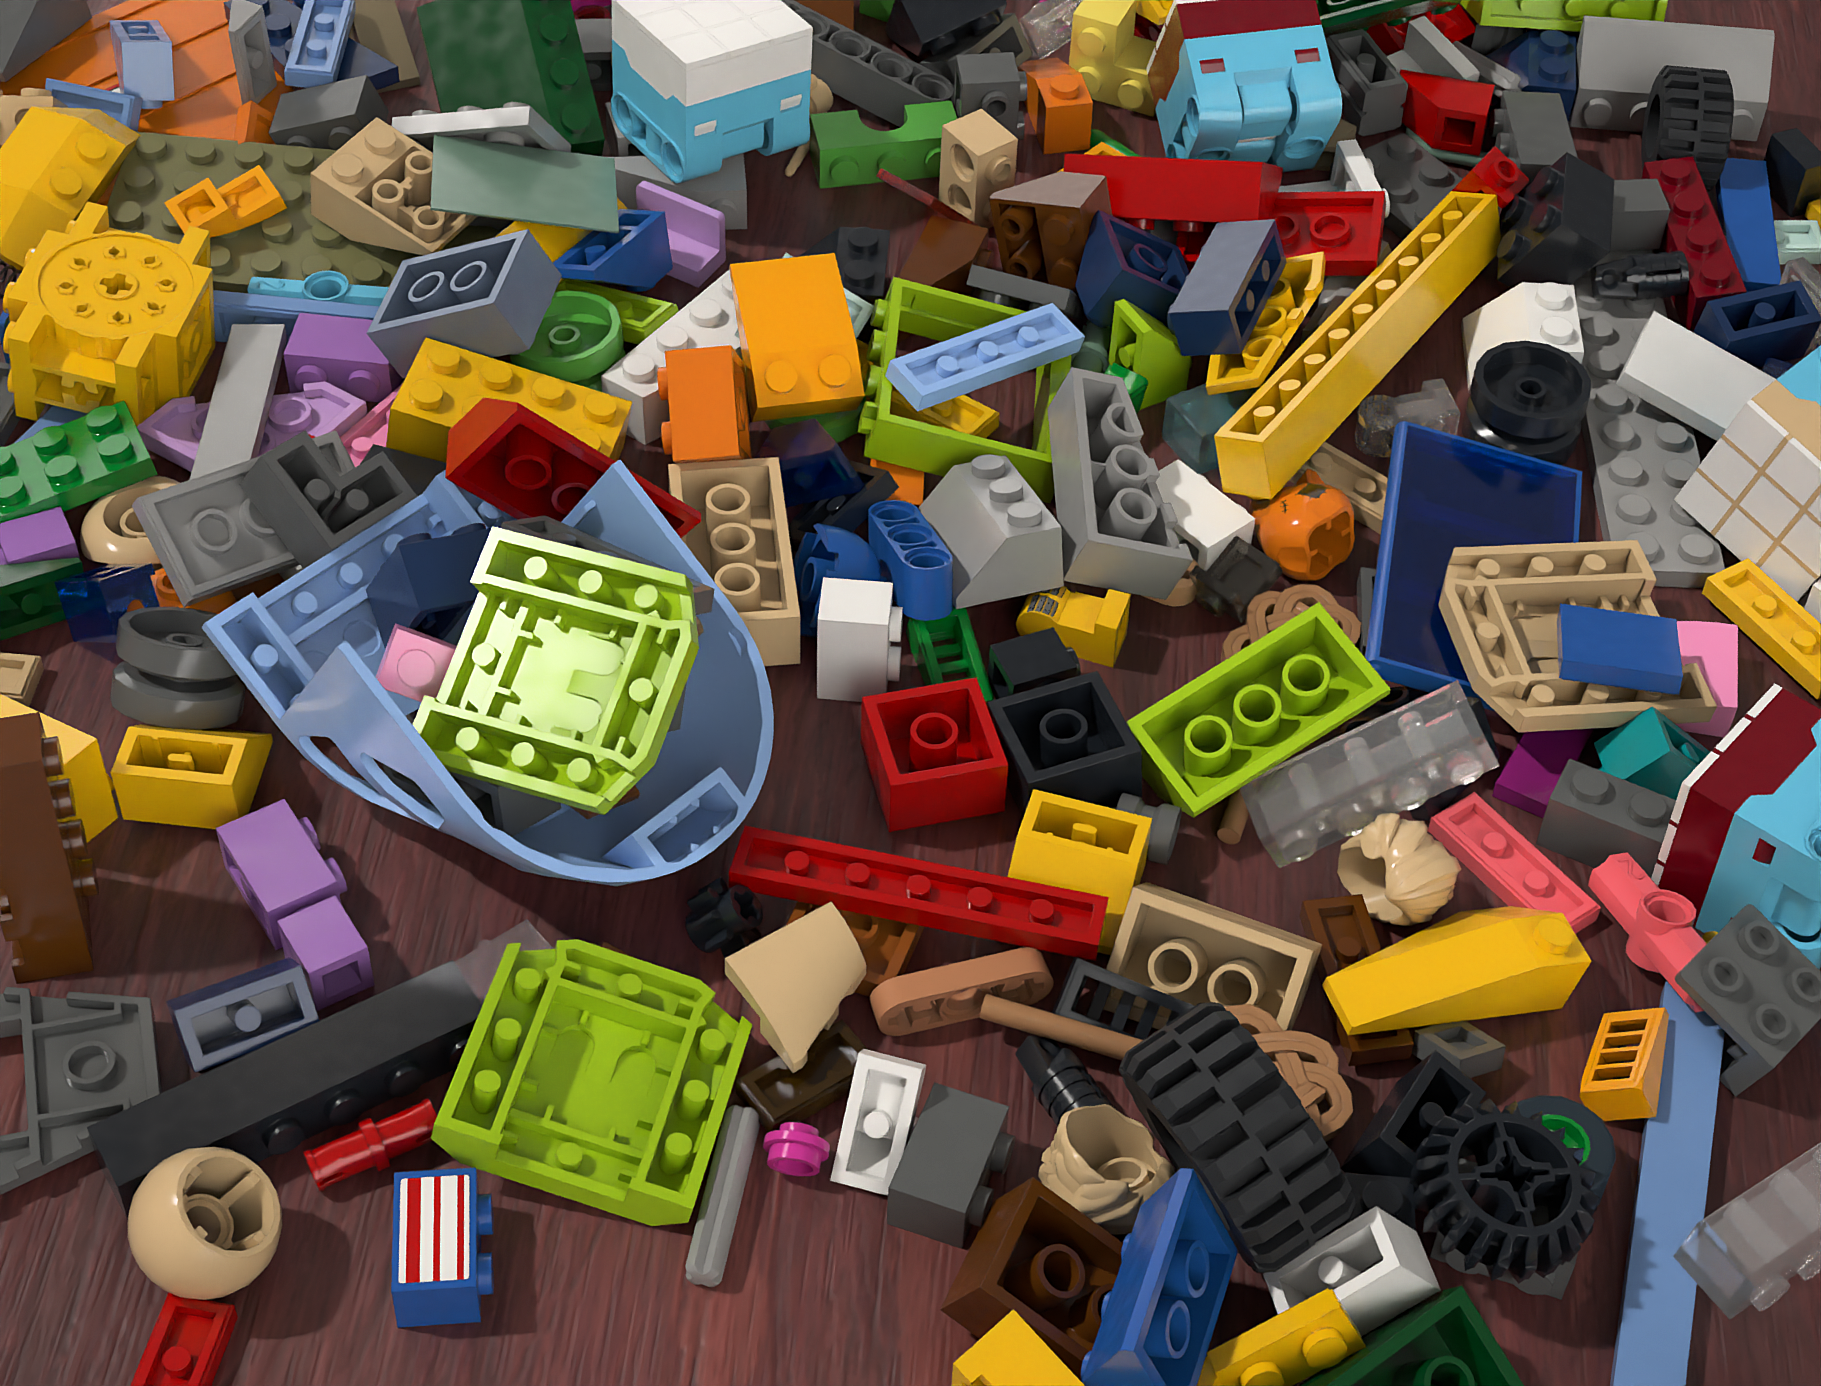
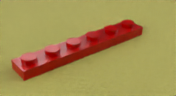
[729,825,1109,961]

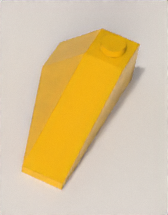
[1206,251,1326,395]
[1322,906,1592,1035]

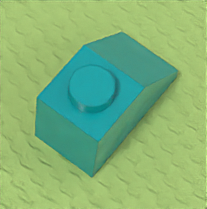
[1594,706,1710,800]

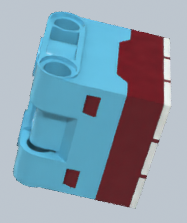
[1146,0,1342,172]
[1651,684,1821,969]

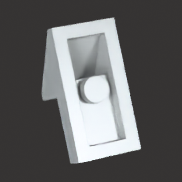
[830,1049,927,1196]

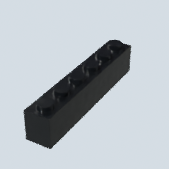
[87,960,482,1220]

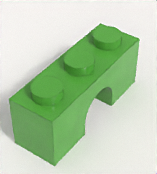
[809,101,957,189]

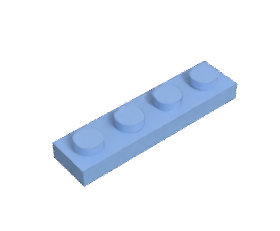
[885,303,1085,412]

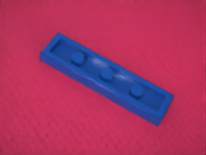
[1715,158,1782,292]

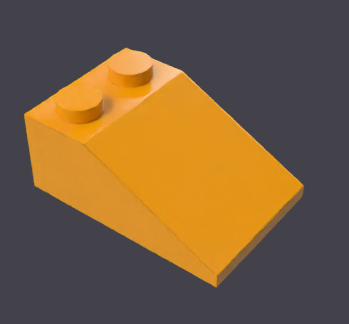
[729,253,865,422]

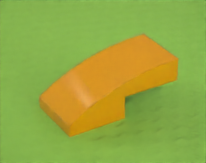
[164,165,287,238]

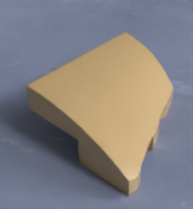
[725,902,867,1073]

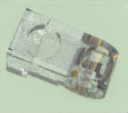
[1354,378,1461,457]

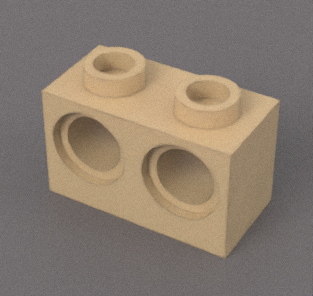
[939,109,1018,228]

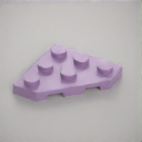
[137,381,367,472]

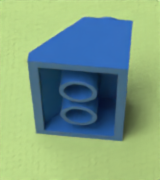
[1081,1168,1238,1386]

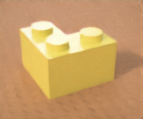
[1069,0,1157,117]

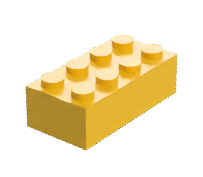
[386,337,632,463]

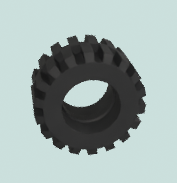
[1641,65,1734,192]

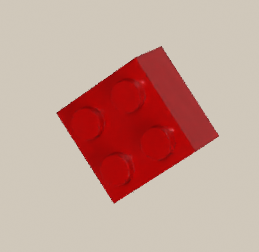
[860,677,1008,832]

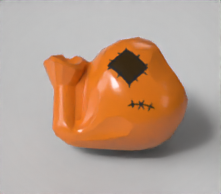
[1249,468,1355,581]

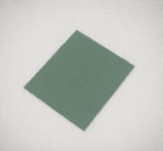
[430,135,619,233]

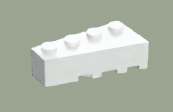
[601,270,743,445]

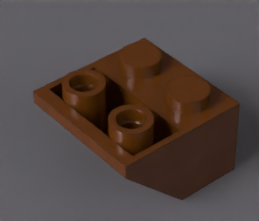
[989,171,1113,293]

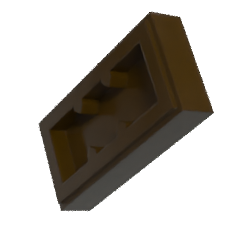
[736,1019,868,1132]

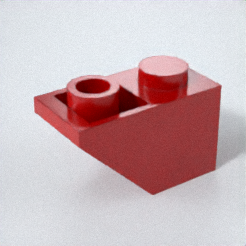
[1399,69,1495,156]

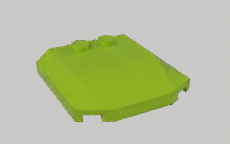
[412,526,699,815]
[431,939,753,1226]

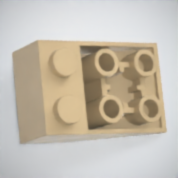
[311,117,478,255]

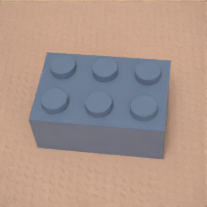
[366,229,562,378]

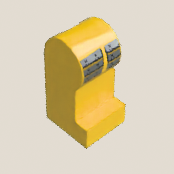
[1016,587,1131,668]

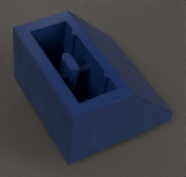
[366,523,501,649]

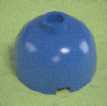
[793,523,887,638]

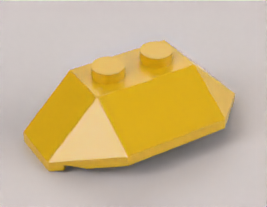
[0,106,141,271]

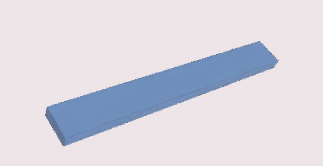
[1610,982,1725,1386]

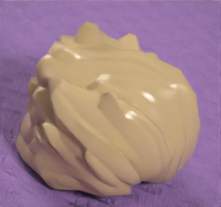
[1337,813,1461,926]
[1038,1104,1175,1235]

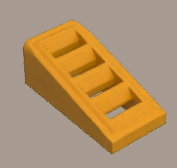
[1579,1007,1669,1121]

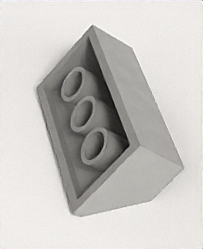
[1568,16,1775,141]

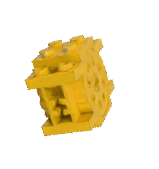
[3,202,215,427]

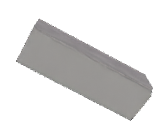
[228,0,277,105]

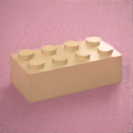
[668,457,800,666]

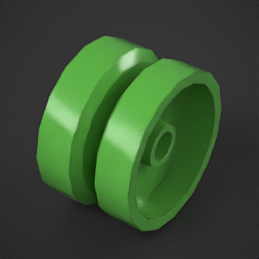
[509,291,626,392]

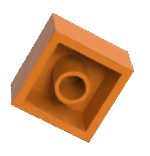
[657,345,752,464]

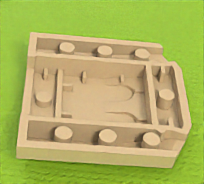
[1438,540,1717,733]

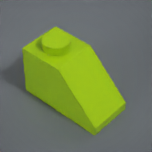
[1108,299,1192,410]

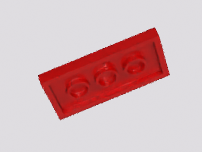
[1176,191,1386,276]

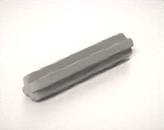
[1453,41,1522,99]
[685,1105,760,1287]

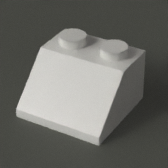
[1461,282,1584,394]

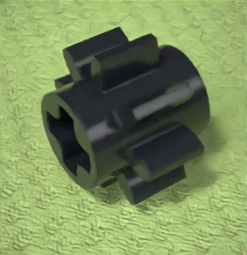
[685,877,763,958]

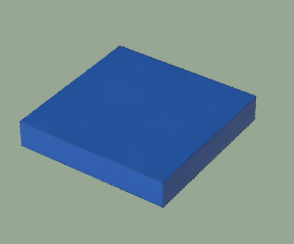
[1557,603,1683,695]

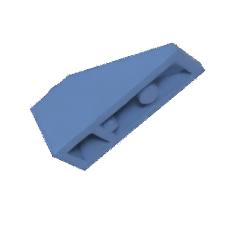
[109,20,174,109]

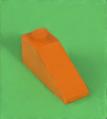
[1017,58,1093,155]

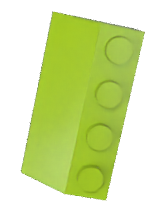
[1126,602,1390,818]

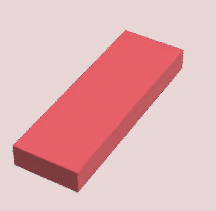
[1428,792,1601,934]

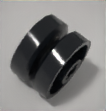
[1462,341,1591,465]

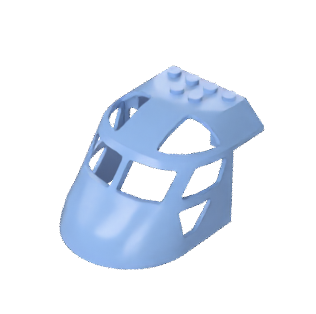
[201,460,774,886]

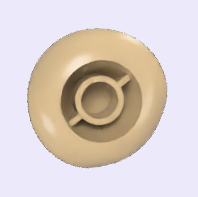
[80,476,180,570]

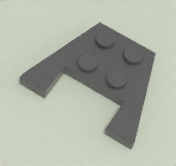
[0,987,162,1195]

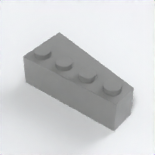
[1047,367,1193,600]

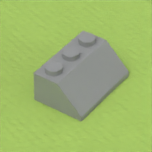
[918,454,1064,609]

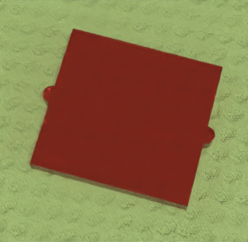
[876,168,981,227]

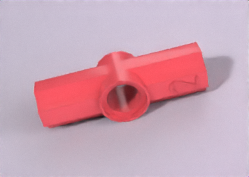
[1588,852,1707,1013]

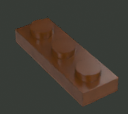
[1299,894,1414,1066]

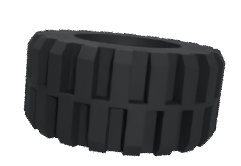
[1119,1002,1356,1273]

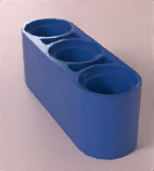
[868,500,953,621]

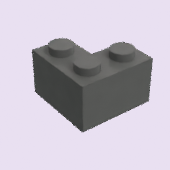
[239,431,418,569]

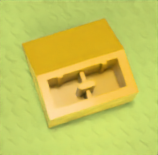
[110,723,273,829]
[1008,789,1152,955]

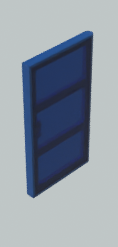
[1365,421,1582,712]

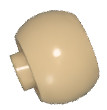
[128,1147,283,1300]

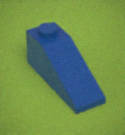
[553,209,673,292]

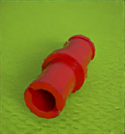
[303,1098,437,1192]

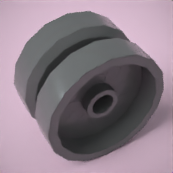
[110,607,246,730]

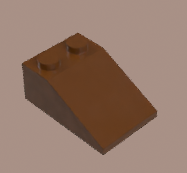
[940,1177,1123,1381]

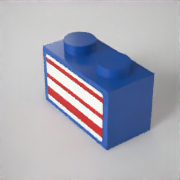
[391,1167,494,1328]

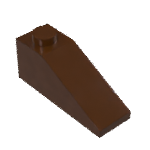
[897,215,994,344]

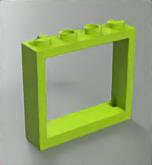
[858,277,1071,503]

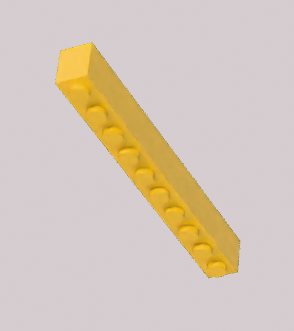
[1214,191,1501,500]

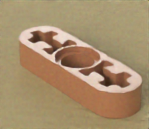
[869,947,1054,1036]

